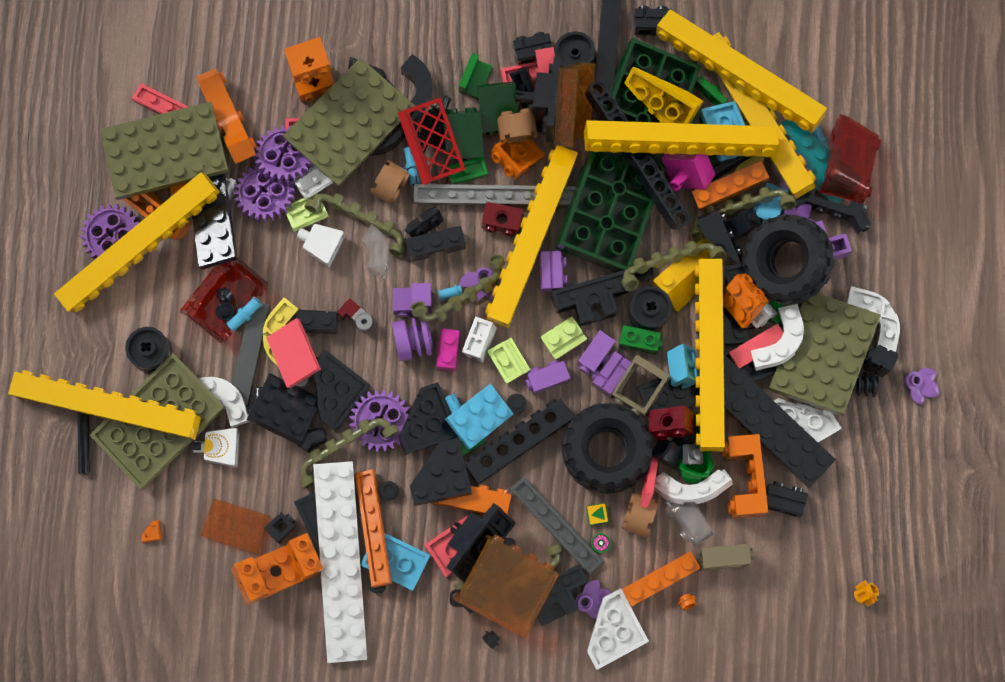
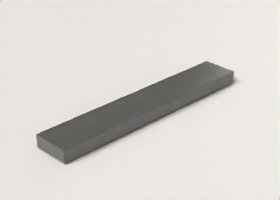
[226,304,270,414]
[509,476,604,576]

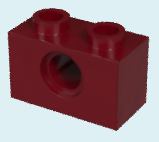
[482,202,523,237]
[649,405,694,440]

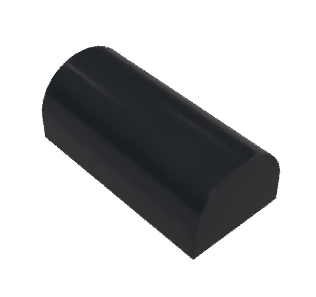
[509,66,535,108]

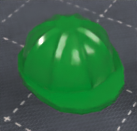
[679,451,714,485]

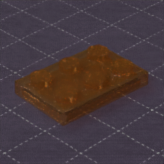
[201,498,270,554]

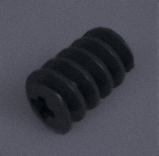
[852,372,879,398]

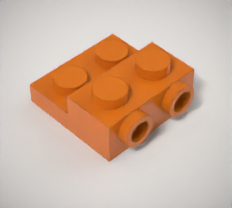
[491,136,545,180]
[723,273,769,328]

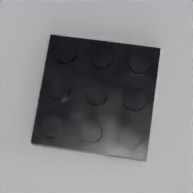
[246,373,318,446]

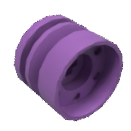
[392,318,433,362]

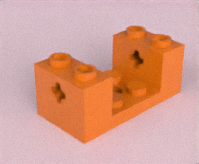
[284,37,334,102]
[721,434,768,519]
[231,533,323,606]

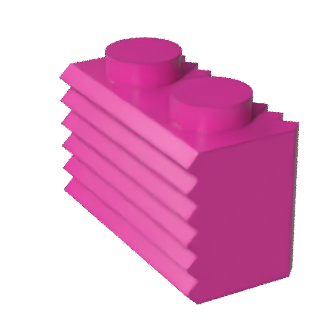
[437,329,460,372]

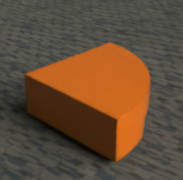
[141,520,162,543]

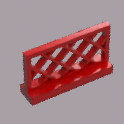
[397,97,465,185]

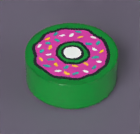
[591,533,611,553]

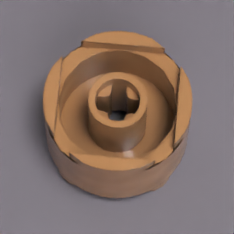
[497,108,538,143]
[370,160,410,204]
[621,493,659,538]

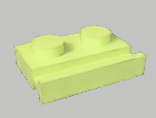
[286,193,329,232]
[540,317,587,360]
[487,337,530,385]

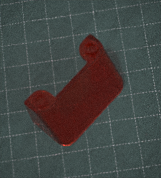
[819,114,882,204]
[179,258,269,343]

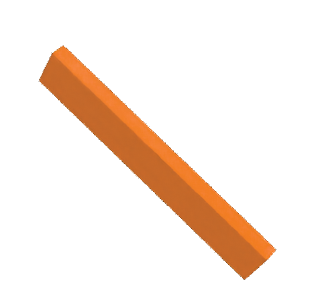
[355,469,392,588]

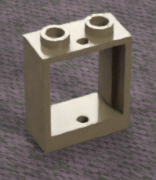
[612,355,671,416]
[697,544,754,571]

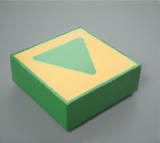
[586,503,609,526]

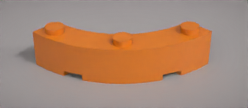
[196,68,257,164]

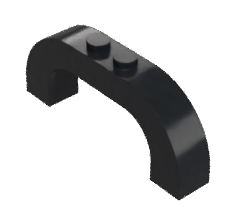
[370,54,433,156]

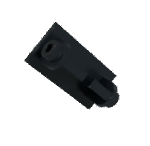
[404,207,444,237]

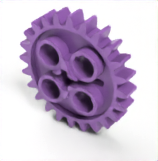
[254,125,313,183]
[233,165,296,223]
[80,204,140,259]
[349,389,410,453]

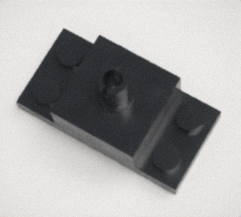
[515,57,561,143]
[446,503,516,587]

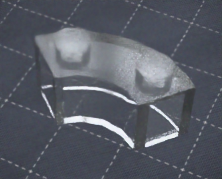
[361,224,390,280]
[664,499,714,547]

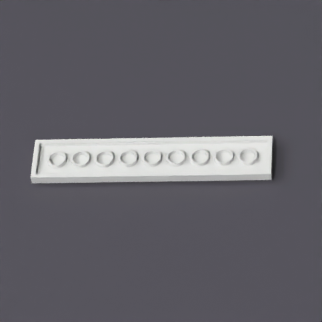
[313,461,367,663]

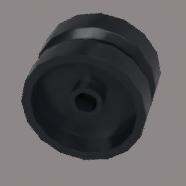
[554,31,596,79]
[628,286,672,332]
[125,327,173,373]

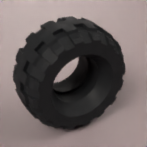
[743,214,835,304]
[562,403,653,494]

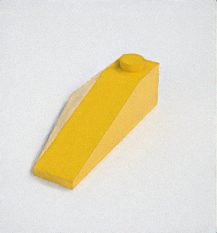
[624,67,703,124]
[651,237,714,313]

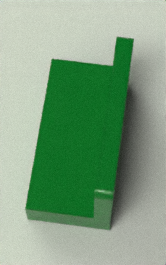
[459,53,492,99]

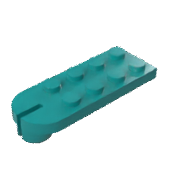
[778,120,862,204]

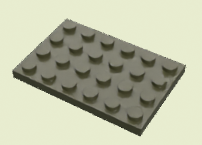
[283,58,415,187]
[100,102,229,200]
[769,294,881,417]
[90,353,226,490]

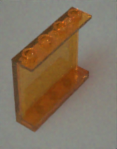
[554,62,596,147]
[453,534,559,638]

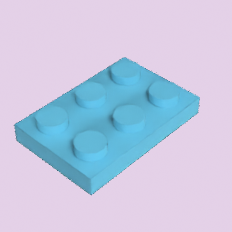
[699,101,745,162]
[445,383,513,450]
[360,533,431,591]

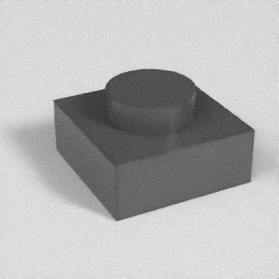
[683,444,703,464]

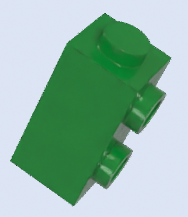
[618,325,663,355]

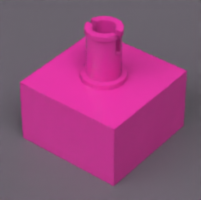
[661,153,715,191]

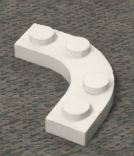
[846,286,900,352]
[751,304,804,371]
[199,377,250,428]
[654,470,733,505]

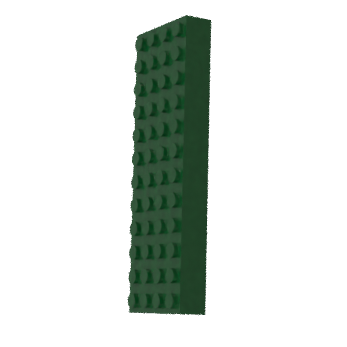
[554,38,701,272]

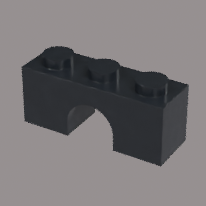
[406,226,466,262]
[652,405,700,470]

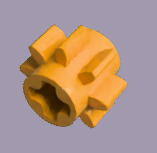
[854,580,879,607]

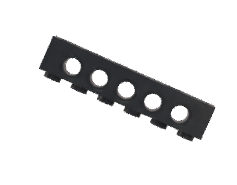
[465,399,574,484]

